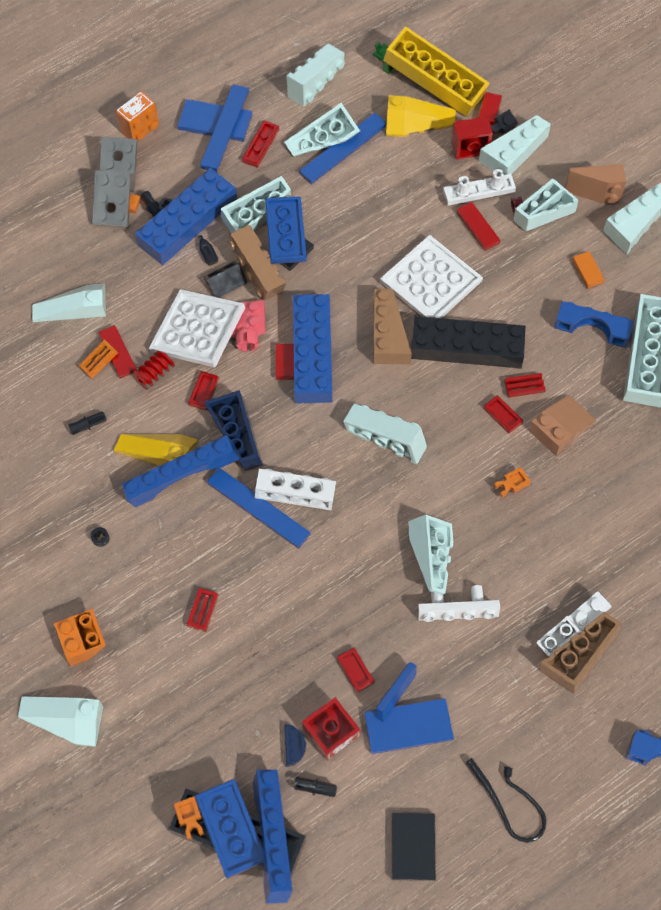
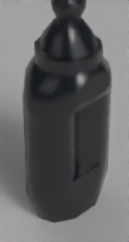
[199,235,218,266]

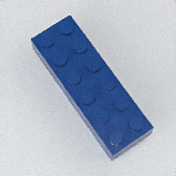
[135,168,237,266]
[293,294,332,403]

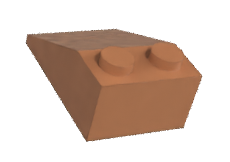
[565,164,626,204]
[529,395,596,456]

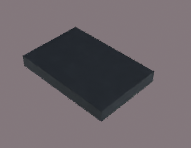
[392,813,436,881]

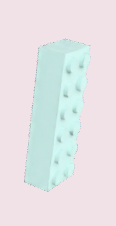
[623,294,661,408]

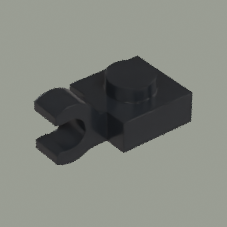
[491,109,518,134]

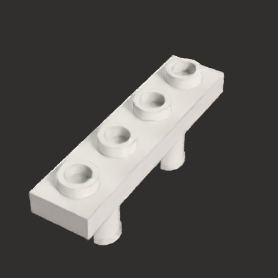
[443,169,516,206]
[418,585,500,622]

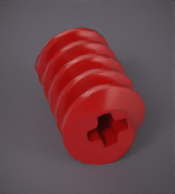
[133,351,175,390]

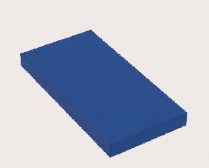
[178,99,252,142]
[265,196,307,264]
[364,698,454,754]
[194,779,264,879]

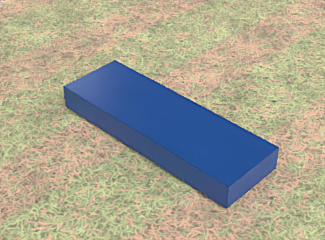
[376,662,417,721]

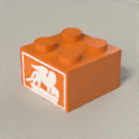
[116,91,159,141]

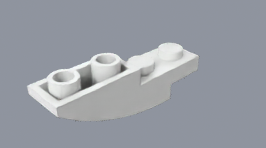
[536,591,612,657]

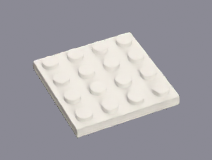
[380,235,483,318]
[149,289,245,368]

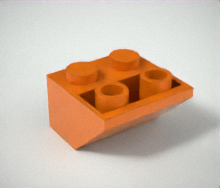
[54,608,106,666]

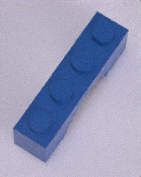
[554,301,634,348]
[625,730,661,766]

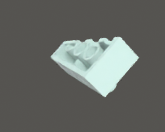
[287,44,345,107]
[479,115,551,175]
[221,176,291,233]

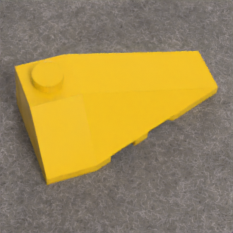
[386,95,456,137]
[114,434,198,466]

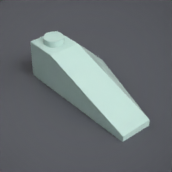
[18,697,103,747]

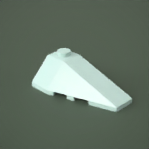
[284,103,360,157]
[32,283,106,322]
[408,515,453,595]

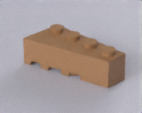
[228,224,287,301]
[374,289,411,364]
[540,612,622,694]

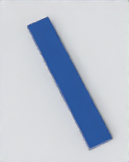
[200,84,249,172]
[299,113,387,184]
[207,468,311,549]

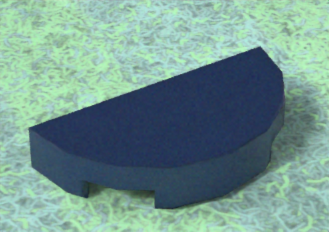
[284,724,306,767]

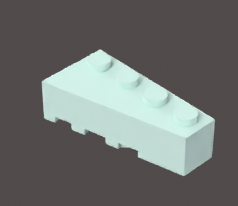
[603,183,661,255]
[343,403,427,465]

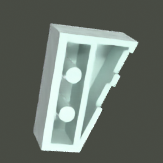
[513,179,579,231]

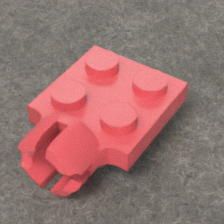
[230,300,266,352]

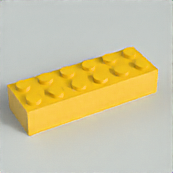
[383,26,489,117]

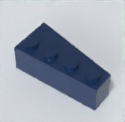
[204,390,263,471]

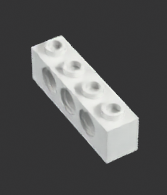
[255,469,336,510]

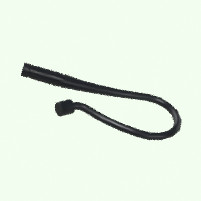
[466,758,547,843]

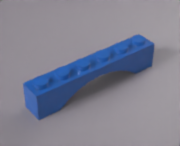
[122,435,240,507]
[252,769,293,904]

